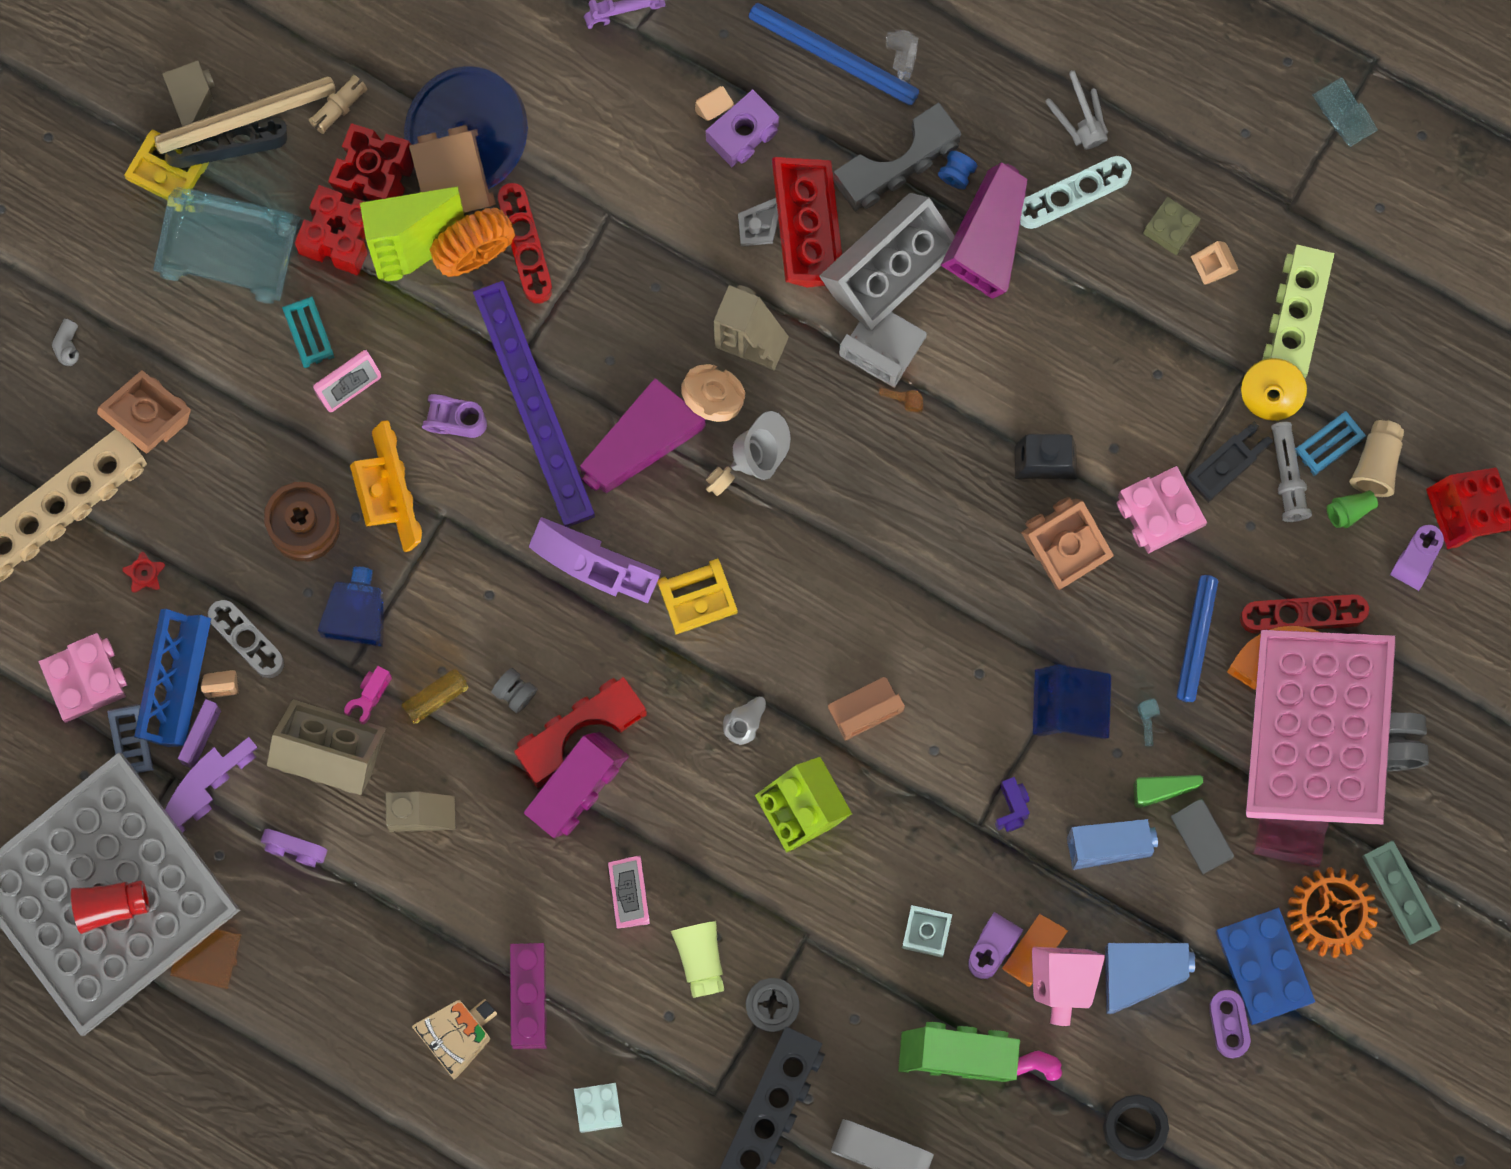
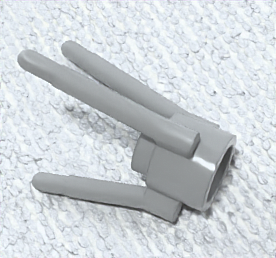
[1046,70,1108,149]

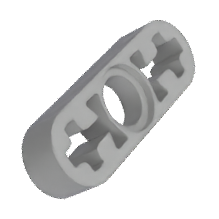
[208,600,284,678]

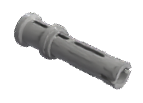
[1271,422,1312,522]

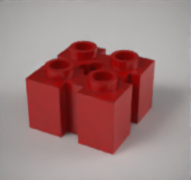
[328,123,414,201]
[294,185,368,276]

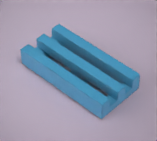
[1295,411,1366,476]

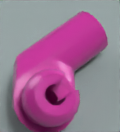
[1017,1050,1062,1081]

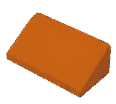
[1002,914,1068,988]

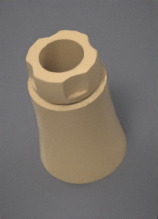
[1350,420,1404,497]

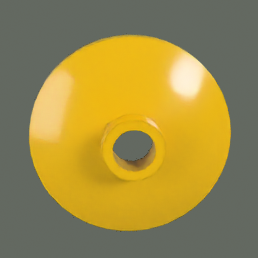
[1241,358,1307,421]

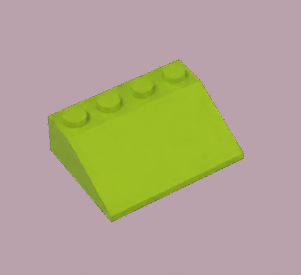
[360,186,465,281]

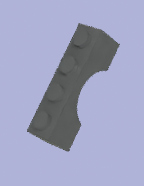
[833,102,961,212]

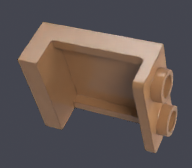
[409,125,496,213]

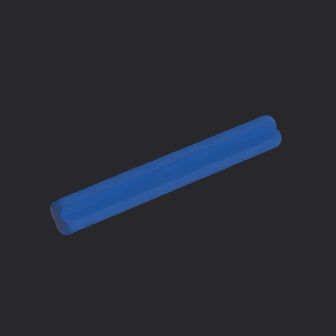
[1176,575,1218,702]

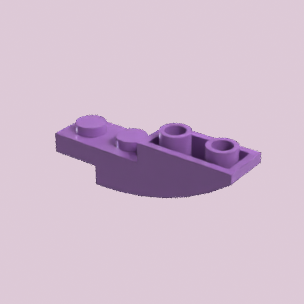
[529,517,661,603]
[165,737,258,833]

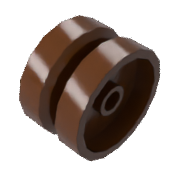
[264,482,340,561]

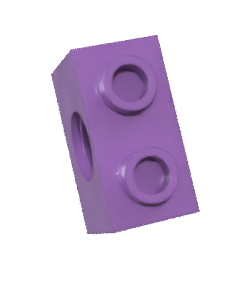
[706,89,779,167]

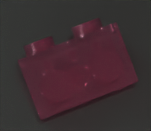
[1253,818,1329,868]

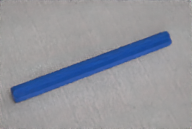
[749,3,919,105]

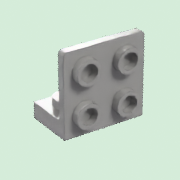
[839,312,927,388]

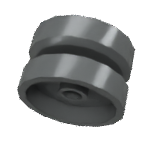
[1387,713,1429,771]

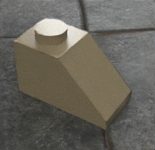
[162,60,215,126]
[386,792,456,832]

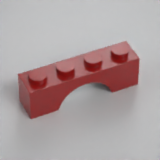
[514,677,647,789]

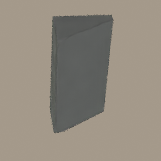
[1171,798,1234,875]

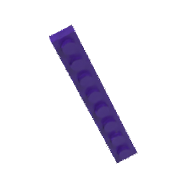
[473,281,595,528]

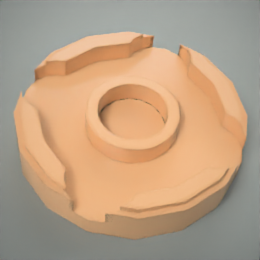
[681,364,745,422]

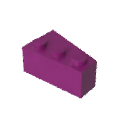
[524,731,629,838]

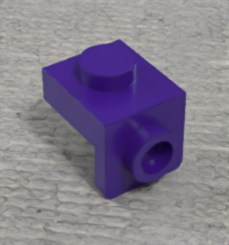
[995,777,1030,832]

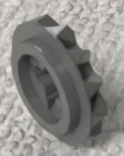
[746,978,799,1032]

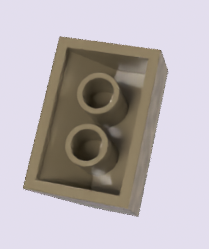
[267,699,386,795]

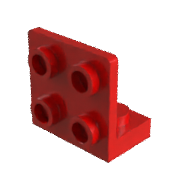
[1426,468,1511,549]

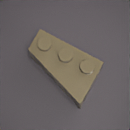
[714,285,789,371]

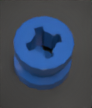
[938,150,978,190]

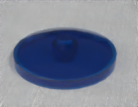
[404,66,528,189]

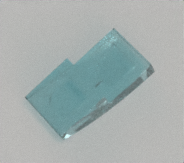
[1313,77,1378,147]

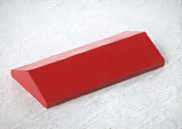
[772,157,842,288]

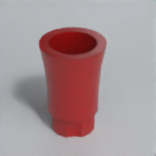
[71,881,150,934]

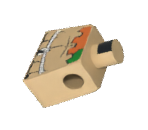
[412,999,497,1079]

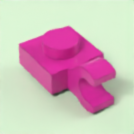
[344,666,392,725]

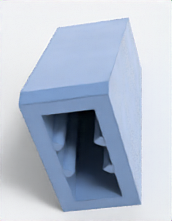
[1067,819,1158,870]
[1105,943,1195,1014]

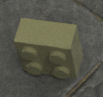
[1143,197,1201,256]

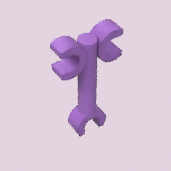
[584,0,666,29]

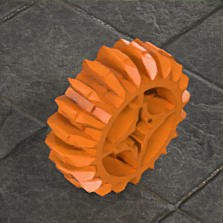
[429,208,515,277]
[1287,867,1378,958]

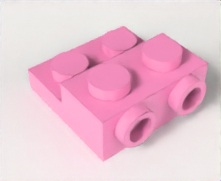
[1117,466,1207,554]
[38,633,127,723]

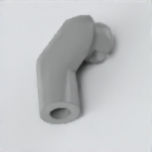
[52,318,79,366]

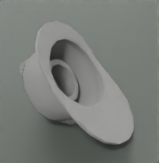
[731,411,791,480]

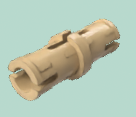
[309,75,368,134]

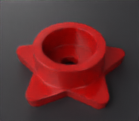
[122,552,165,593]

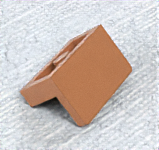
[828,677,905,741]

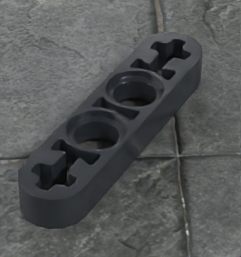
[164,117,287,168]

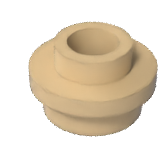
[706,466,735,496]

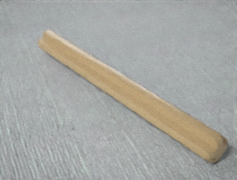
[154,76,335,154]

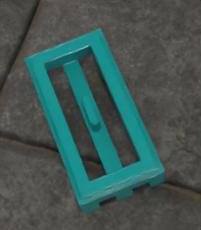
[282,296,335,368]

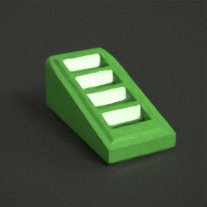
[1133,775,1203,808]

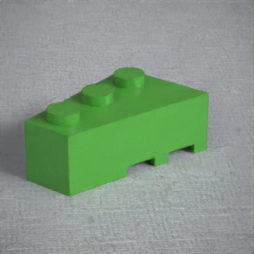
[898,1022,1020,1082]

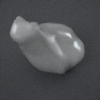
[723,696,766,745]

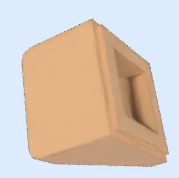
[695,86,734,121]
[1191,241,1239,285]
[201,670,239,698]

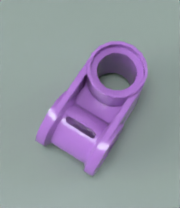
[422,394,487,438]
[1390,525,1444,591]
[968,912,1023,979]

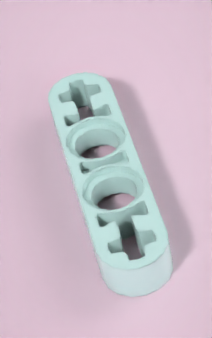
[1020,156,1132,229]

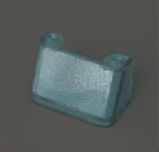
[153,187,301,303]

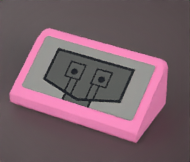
[313,350,381,412]
[608,856,650,929]

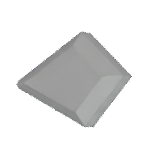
[738,198,778,246]

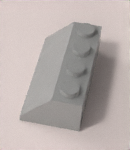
[819,193,955,330]

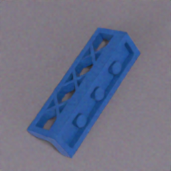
[134,609,211,747]

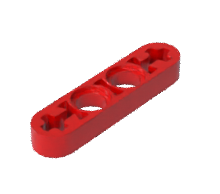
[498,183,553,304]
[1240,594,1369,633]

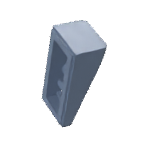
[107,704,153,773]

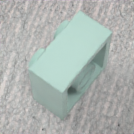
[902,905,952,958]
[574,1083,622,1133]

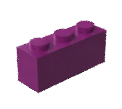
[510,943,547,1049]

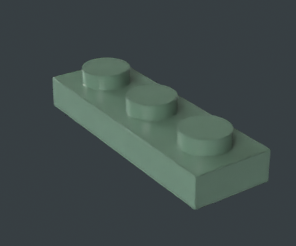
[1362,841,1441,945]

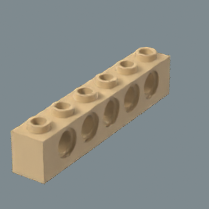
[0,429,147,582]

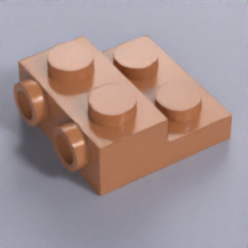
[97,370,191,454]
[1021,497,1114,590]

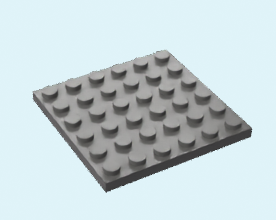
[0,753,240,1036]

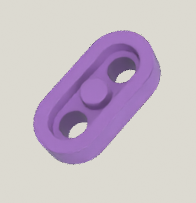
[260,829,328,867]
[1209,990,1251,1058]

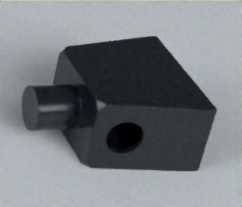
[1015,434,1077,479]

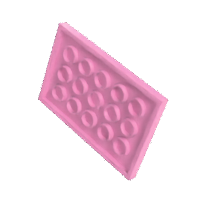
[1246,630,1395,824]

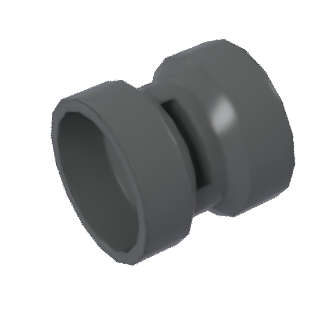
[491,668,538,714]

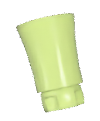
[671,921,724,998]

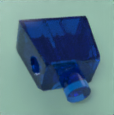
[318,567,384,647]

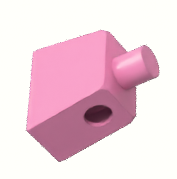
[1032,947,1105,1026]

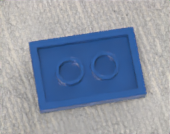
[1215,908,1315,1026]

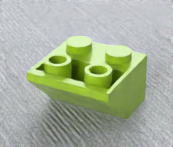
[755,757,852,853]

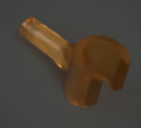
[879,387,923,413]

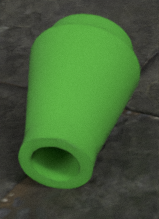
[1327,490,1378,528]

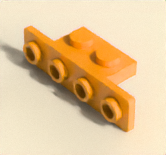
[350,420,422,552]

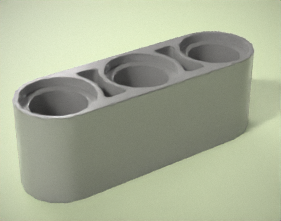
[831,1119,934,1169]

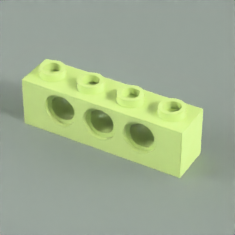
[1262,245,1335,378]

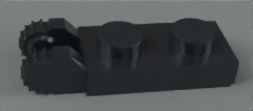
[1186,421,1273,503]

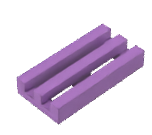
[178,699,221,769]

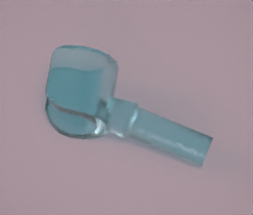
[1138,698,1160,746]

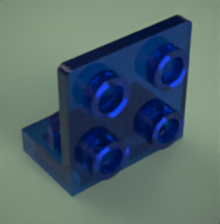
[1033,664,1111,739]

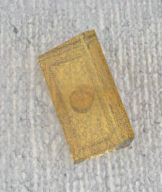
[402,669,469,724]

